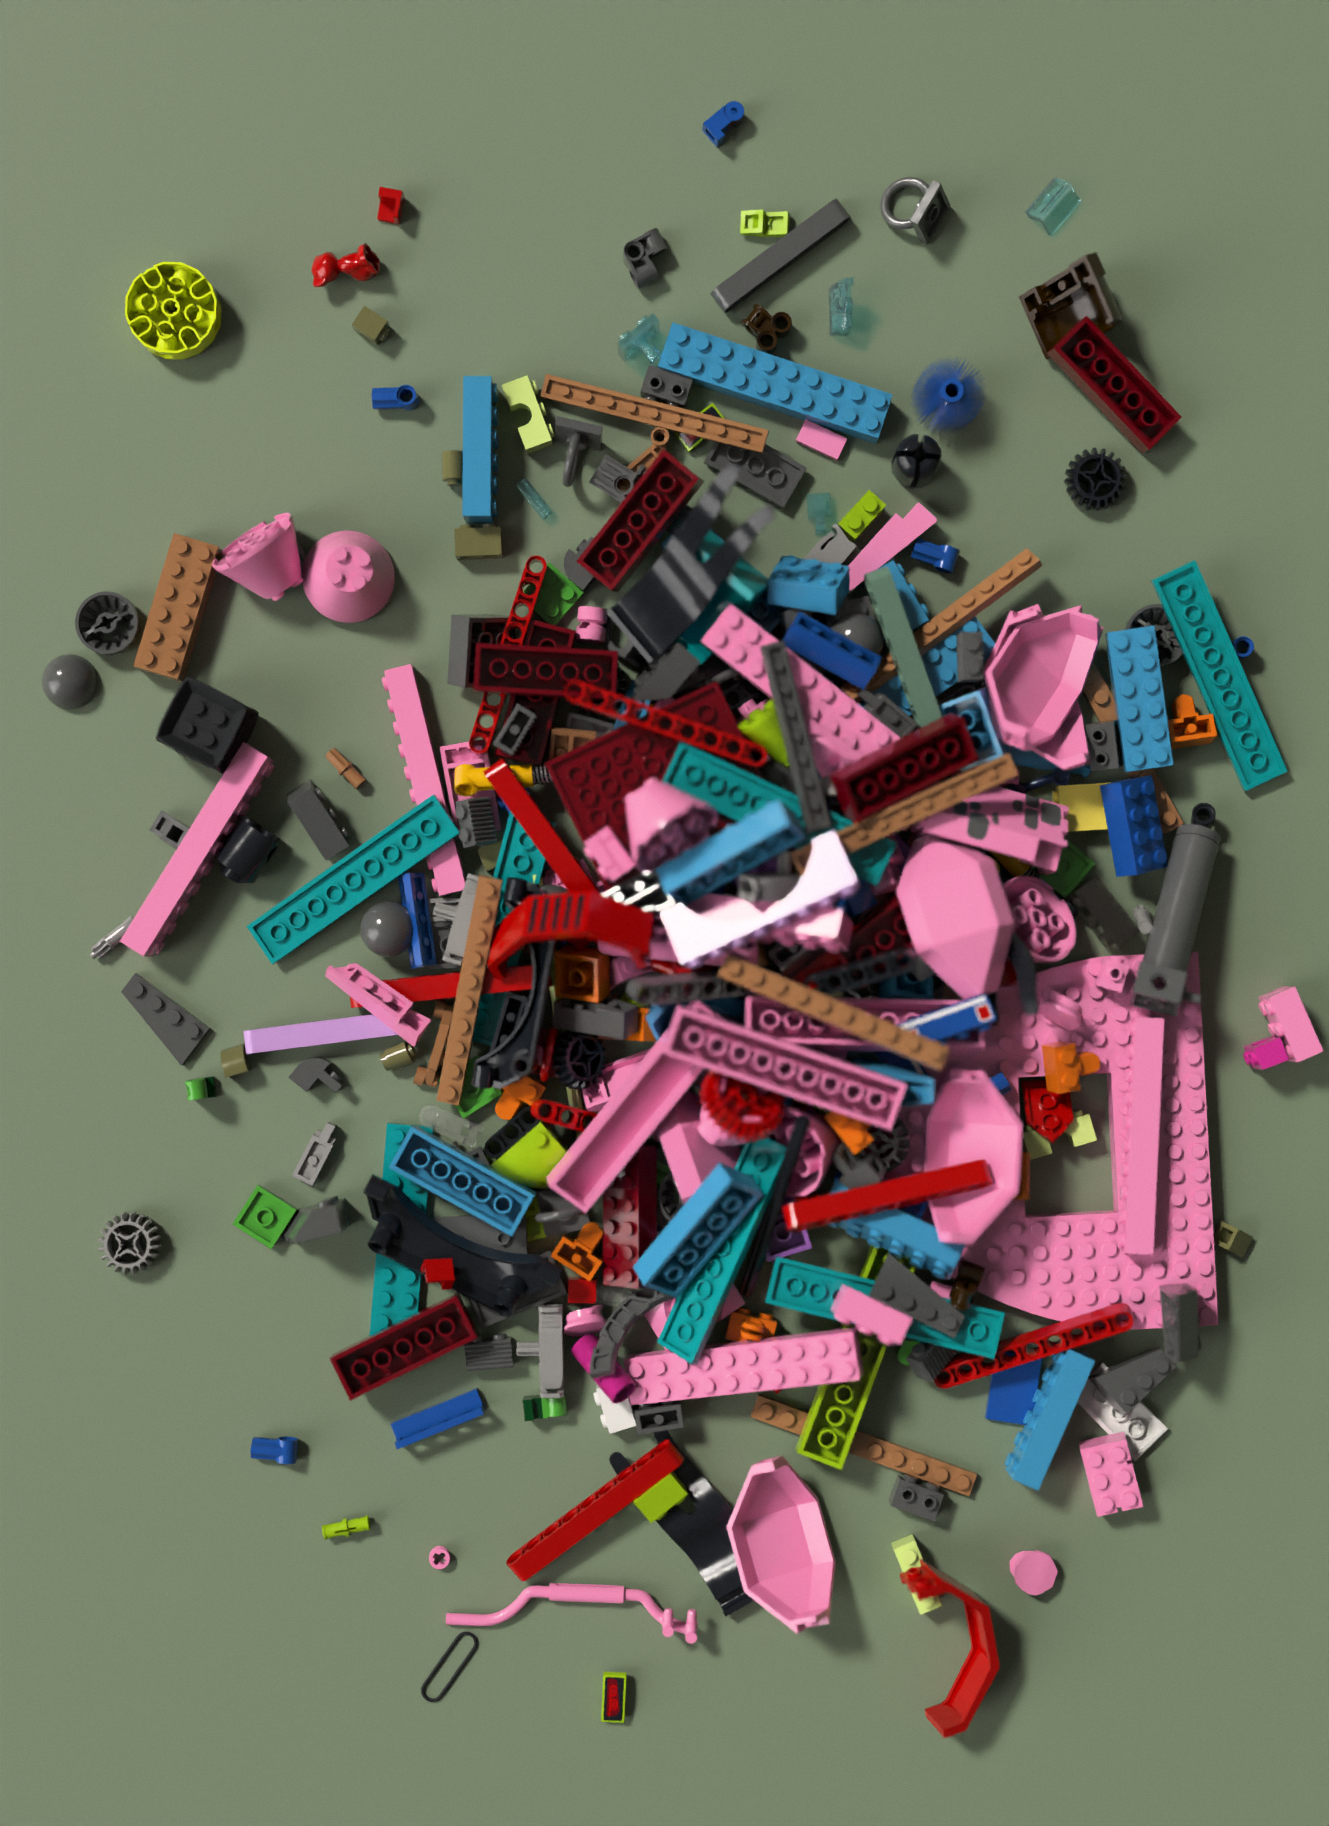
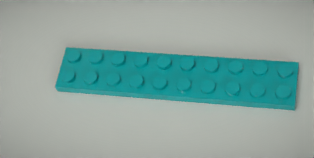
[1151,560,1287,791]
[662,741,897,886]
[247,794,460,964]
[473,811,556,1046]
[369,1123,434,1336]
[657,1136,787,1365]
[765,1256,1005,1359]

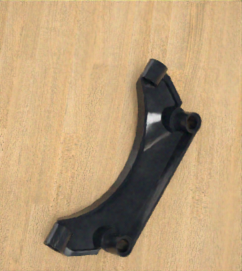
[471,877,557,1089]
[363,1174,563,1316]

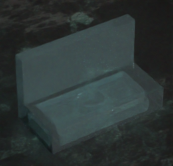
[1025,177,1081,236]

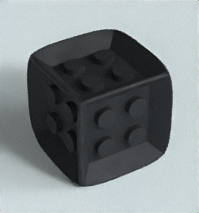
[156,676,259,774]

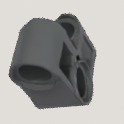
[623,228,668,289]

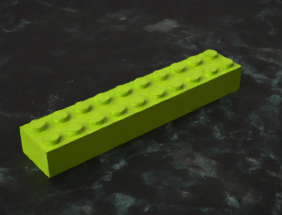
[795,1245,916,1470]

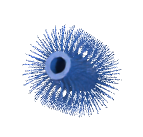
[910,358,987,433]

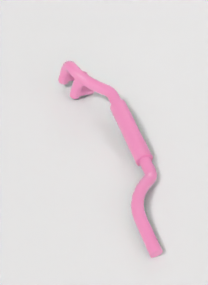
[446,1583,698,1644]

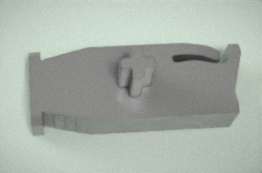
[804,524,857,565]
[738,849,805,903]
[433,873,479,966]
[516,1303,565,1398]

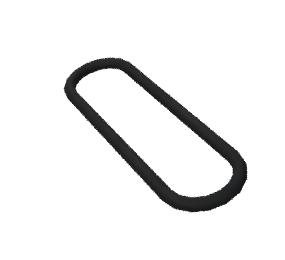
[421,1632,477,1702]

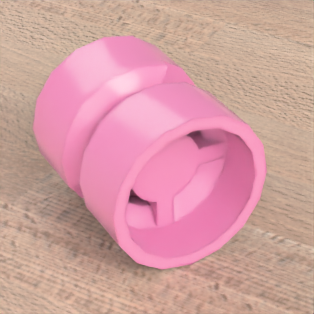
[575,606,608,643]

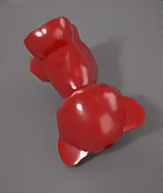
[311,243,380,287]

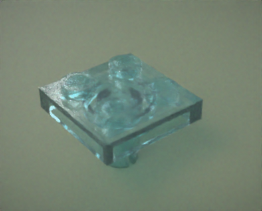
[617,314,662,364]

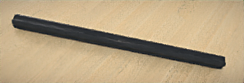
[739,1114,810,1298]

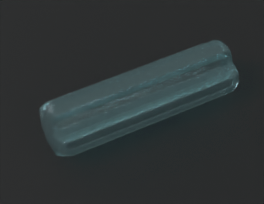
[517,478,552,520]

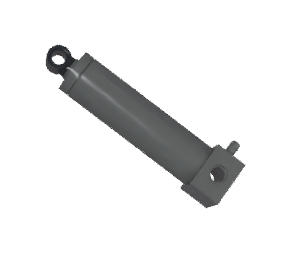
[1130,803,1221,1017]

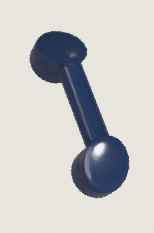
[1008,766,1070,794]

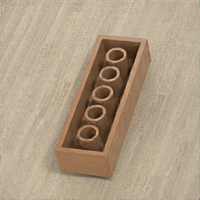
[133,533,222,682]

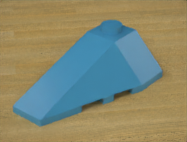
[850,1058,935,1107]

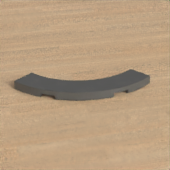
[589,1287,676,1379]

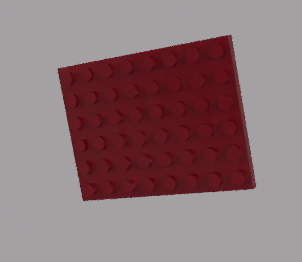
[545,681,764,892]

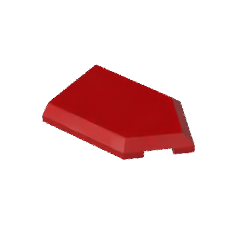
[1021,1080,1074,1143]

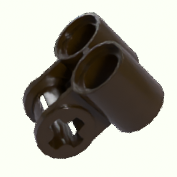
[741,304,792,354]
[949,1259,985,1311]

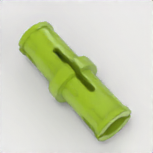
[322,1515,371,1540]

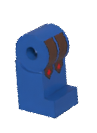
[702,101,744,148]

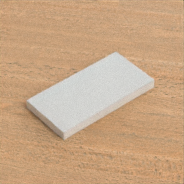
[1077,1361,1168,1462]

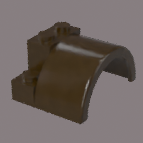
[1019,252,1122,359]

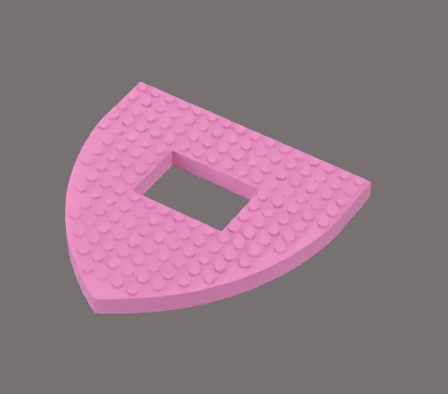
[841,952,1218,1330]

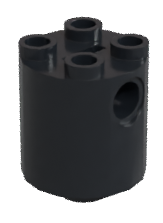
[215,817,281,883]

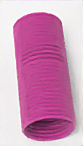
[571,1333,636,1404]

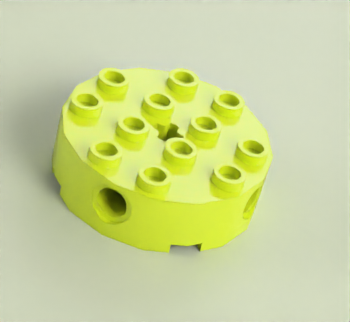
[125,262,222,360]

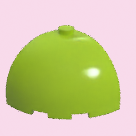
[490,1121,569,1189]

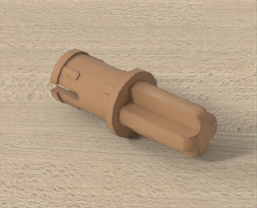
[325,748,366,790]

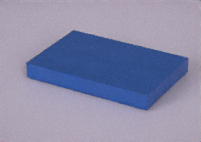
[985,1351,1042,1425]

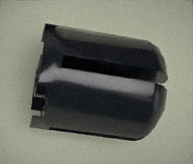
[891,434,942,489]

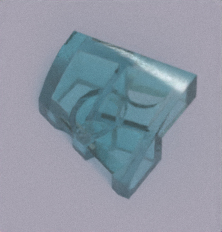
[829,277,854,335]

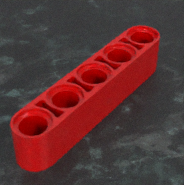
[531,1099,598,1132]

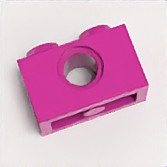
[1243,1036,1289,1070]

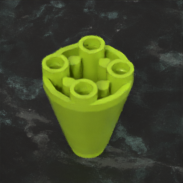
[737,698,789,767]

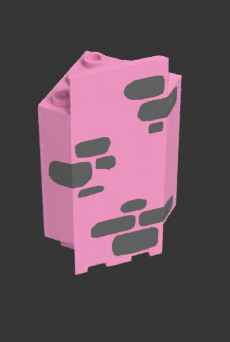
[901,774,1069,876]

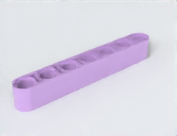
[243,1014,398,1054]

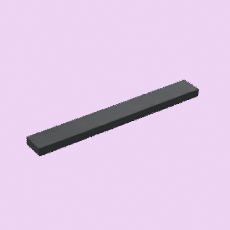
[760,641,831,832]

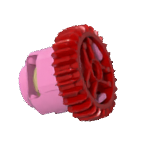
[697,1069,786,1147]

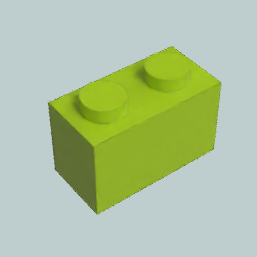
[838,490,886,543]
[633,1471,688,1523]

